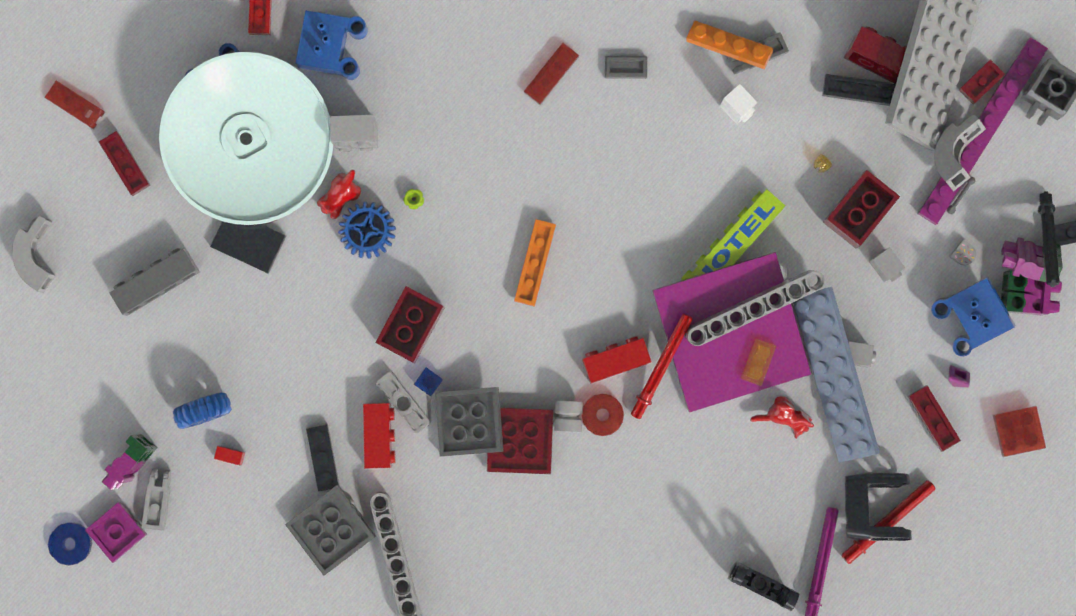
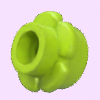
[403,189,424,210]

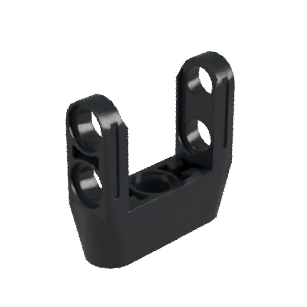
[845,473,912,541]
[728,561,800,611]

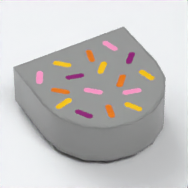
[949,240,976,265]

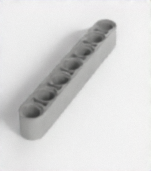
[685,270,825,346]
[370,492,422,616]

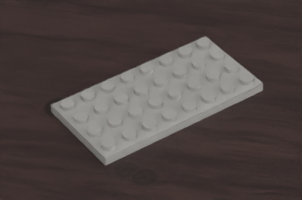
[885,0,982,151]

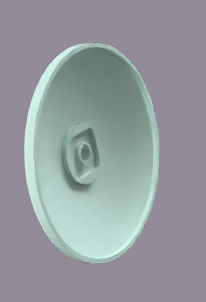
[159,52,333,225]

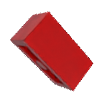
[214,446,245,466]

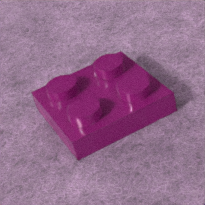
[85,502,148,563]

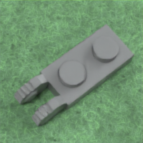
[141,468,171,531]

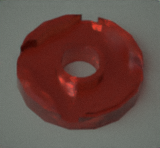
[581,394,624,436]

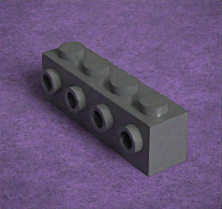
[109,248,200,316]

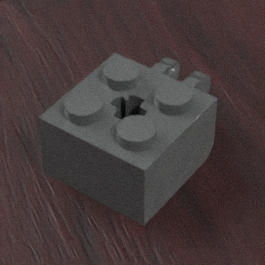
[1021,58,1076,126]

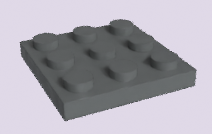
[435,387,503,457]
[285,485,376,576]

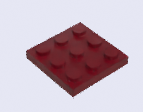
[487,408,553,474]

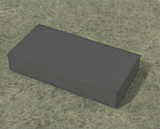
[605,56,647,79]

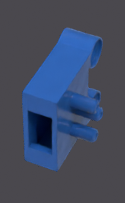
[295,10,368,80]
[931,277,1016,357]

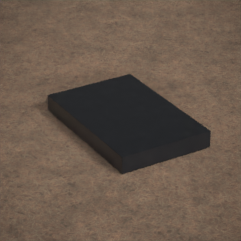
[210,221,286,274]

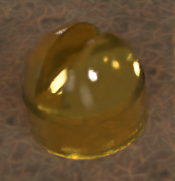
[813,154,832,173]

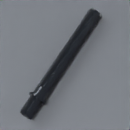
[1038,191,1060,287]

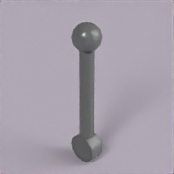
[947,177,976,214]

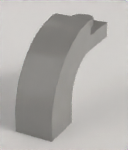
[934,114,986,191]
[12,215,55,293]

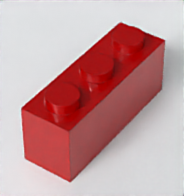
[582,336,652,384]
[363,403,396,469]

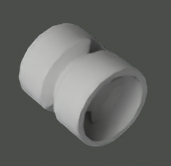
[554,401,583,432]

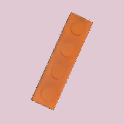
[686,20,773,70]
[514,219,556,307]

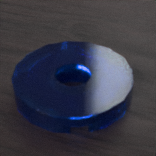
[48,522,92,566]

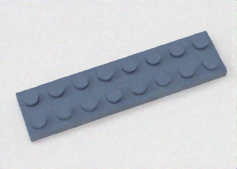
[793,287,880,463]

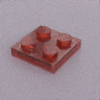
[993,406,1046,457]

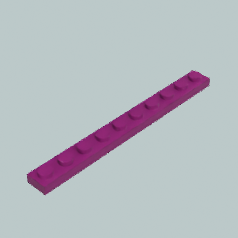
[918,37,1048,225]

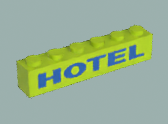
[681,189,786,280]

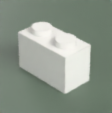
[720,84,757,124]

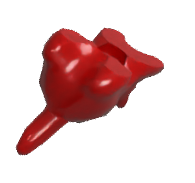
[317,169,361,219]
[750,396,814,439]

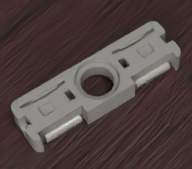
[376,372,430,433]

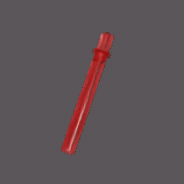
[631,314,693,419]
[841,480,936,564]

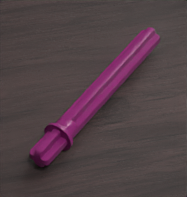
[805,507,839,616]

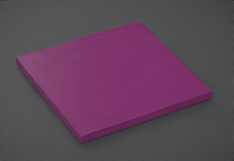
[652,252,811,413]

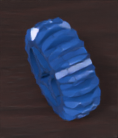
[338,201,396,259]
[173,392,232,429]

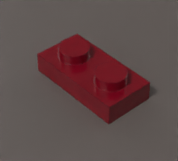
[959,59,1005,105]

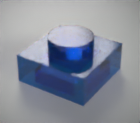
[414,367,444,397]

